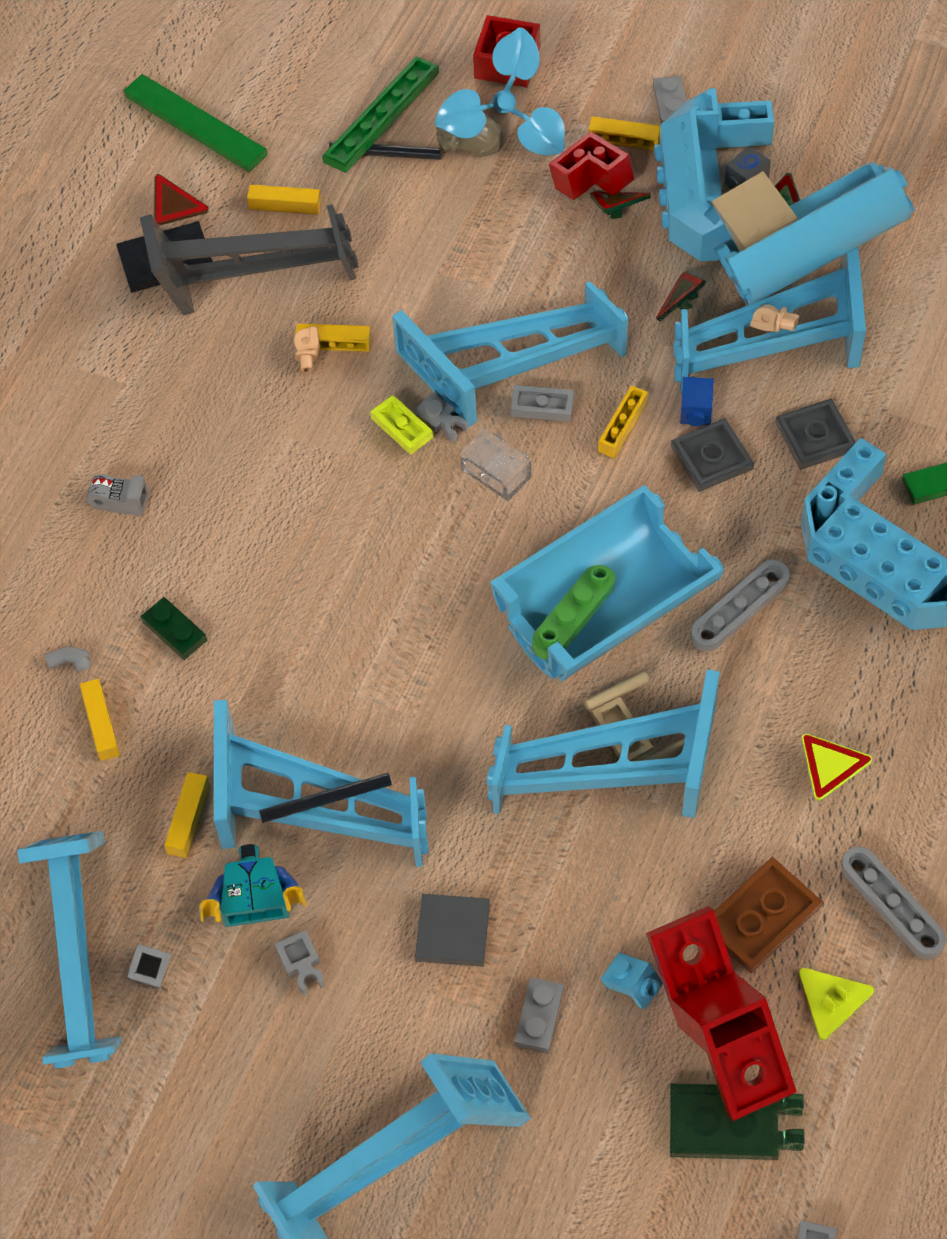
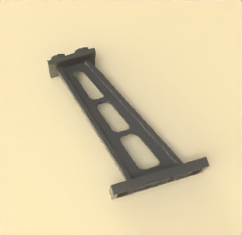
[140,204,359,315]

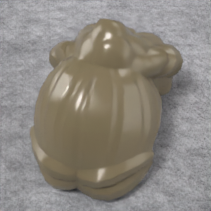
[436,114,502,156]

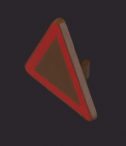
[154,174,209,226]

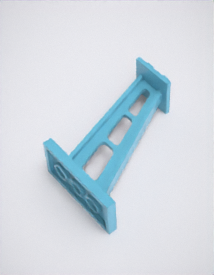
[673,247,866,394]
[392,281,628,427]
[487,670,720,818]
[214,700,428,867]
[17,831,122,1068]
[253,1053,531,1239]

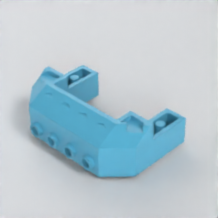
[654,88,774,261]
[801,438,947,630]

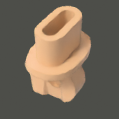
[750,304,799,332]
[294,326,319,374]

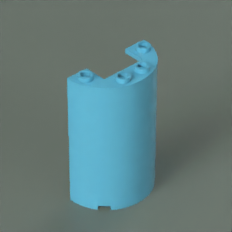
[713,161,915,307]
[490,485,724,681]

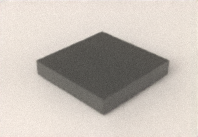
[775,399,856,470]
[671,418,754,492]
[415,894,490,967]

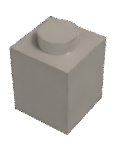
[127,944,171,989]

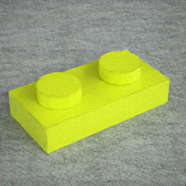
[370,395,433,455]

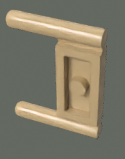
[584,671,685,762]

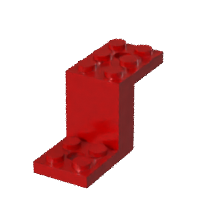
[646,906,797,1121]

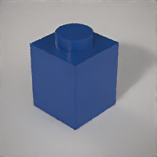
[680,377,714,426]

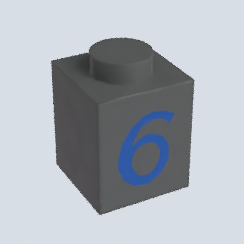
[725,145,771,190]

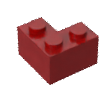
[549,131,634,200]

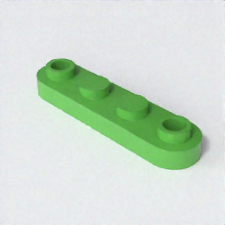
[532,565,615,660]

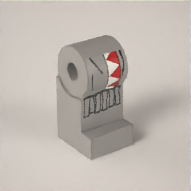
[86,474,149,516]

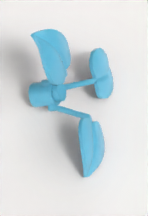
[435,28,565,156]

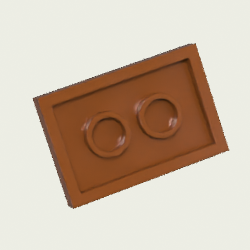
[714,856,823,974]

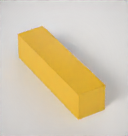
[588,116,660,150]
[247,184,321,215]
[295,323,371,352]
[598,385,648,459]
[79,678,120,761]
[164,772,210,858]

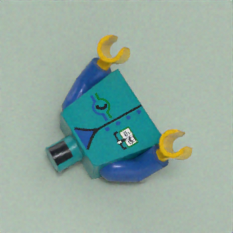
[199,844,307,927]

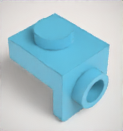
[600,952,663,1009]

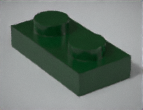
[140,597,208,660]

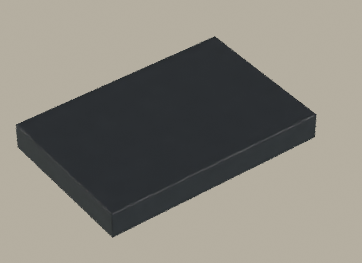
[116,221,213,293]

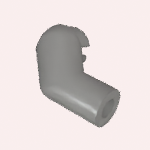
[44,646,92,671]

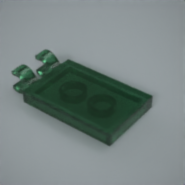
[670,1083,805,1160]

